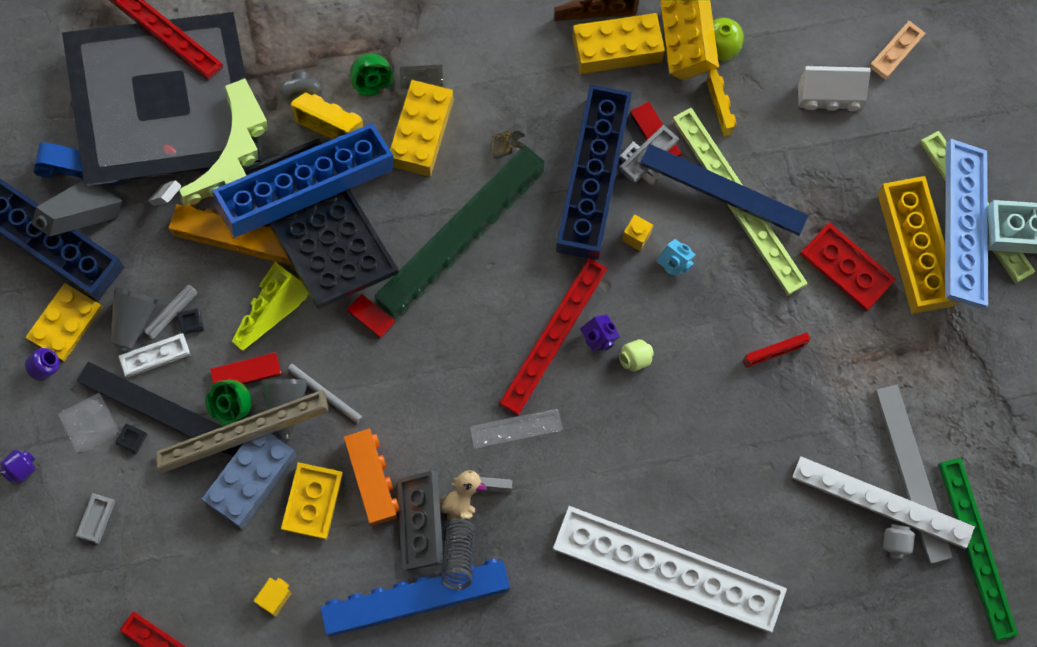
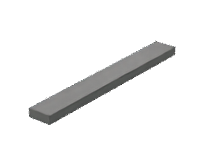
[875,384,953,564]

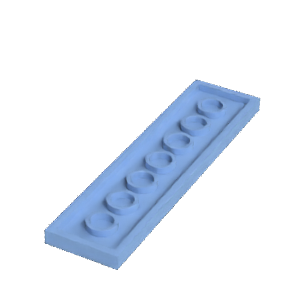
[945,139,988,309]

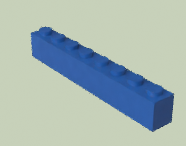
[320,559,510,637]

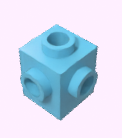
[656,239,696,277]

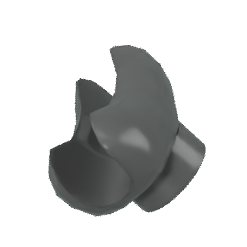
[280,72,322,99]

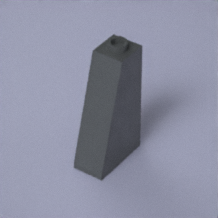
[32,180,122,236]

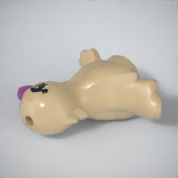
[439,470,487,521]

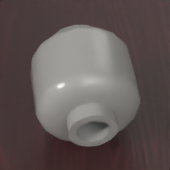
[883,524,915,559]

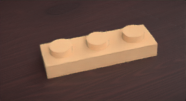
[869,21,925,80]

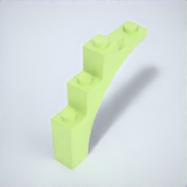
[179,79,267,206]

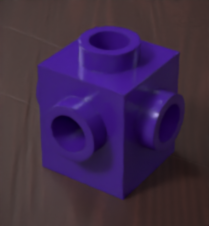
[580,315,620,351]

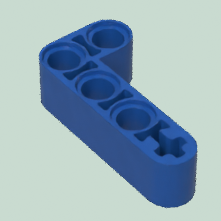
[33,142,121,186]

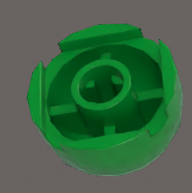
[350,53,393,96]
[205,380,252,426]

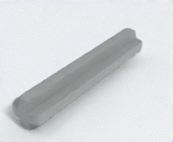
[144,285,197,339]

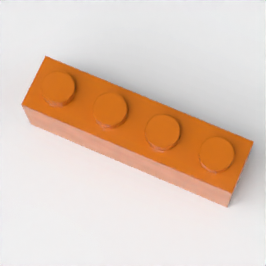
[344,429,400,527]

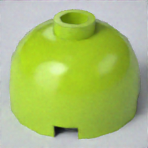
[713,17,744,61]

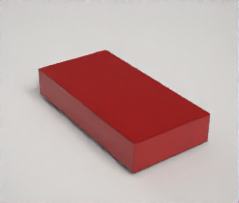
[347,294,395,339]

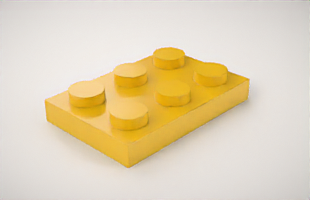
[25,283,103,362]
[281,462,343,540]

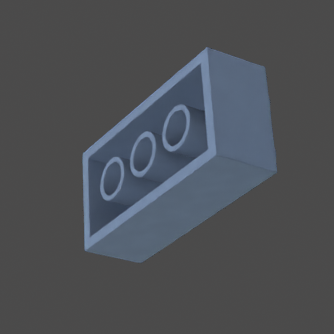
[202,434,297,530]

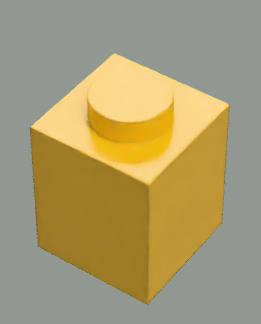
[622,214,654,252]
[254,578,292,617]

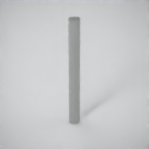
[287,364,362,424]

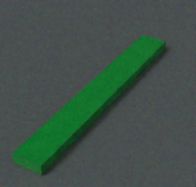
[938,458,1019,642]

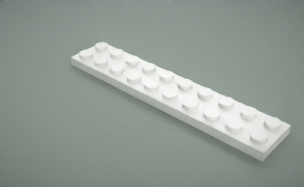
[553,506,787,633]

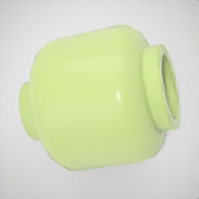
[619,339,654,372]

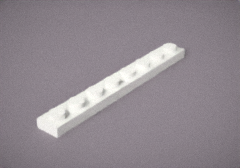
[792,456,974,549]

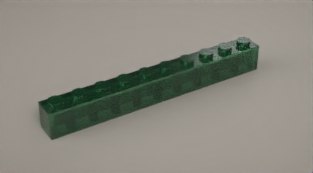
[374,145,544,319]

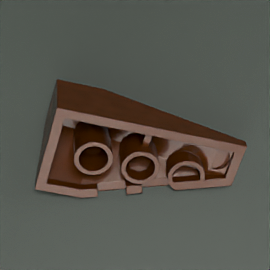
[553,0,639,21]

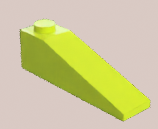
[232,262,309,350]

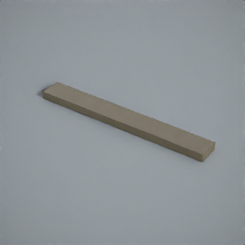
[156,390,328,473]

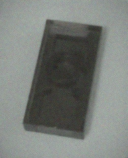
[400,65,443,89]

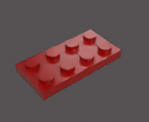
[800,222,896,312]

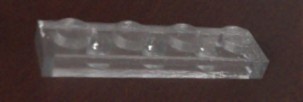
[470,409,563,450]

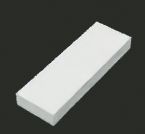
[148,180,181,206]
[119,333,191,378]

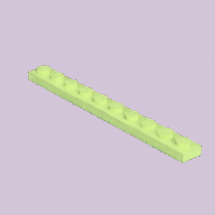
[672,108,807,296]

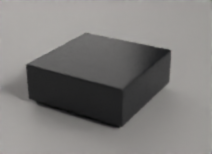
[177,308,204,335]
[115,424,147,454]

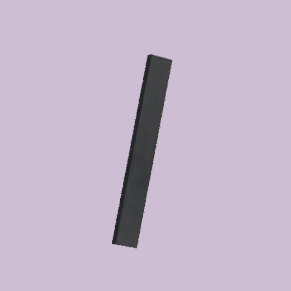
[77,362,243,458]

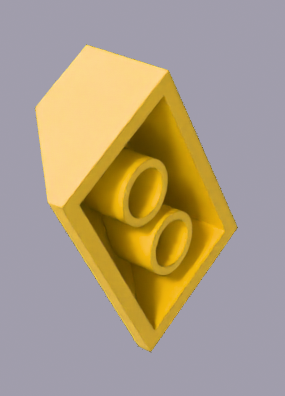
[291,92,364,140]

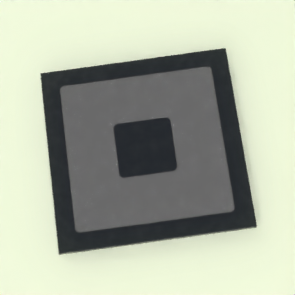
[62,12,262,186]

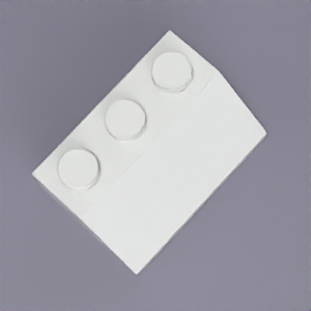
[798,66,870,111]

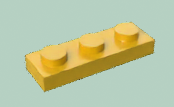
[706,69,736,137]

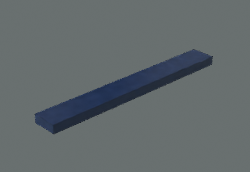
[640,144,809,236]

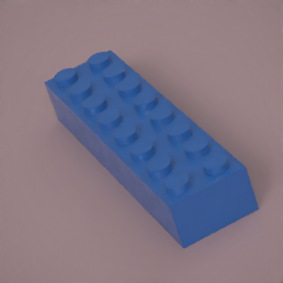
[212,123,393,238]

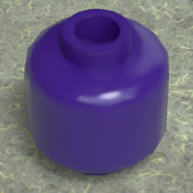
[25,348,60,381]
[0,450,35,484]

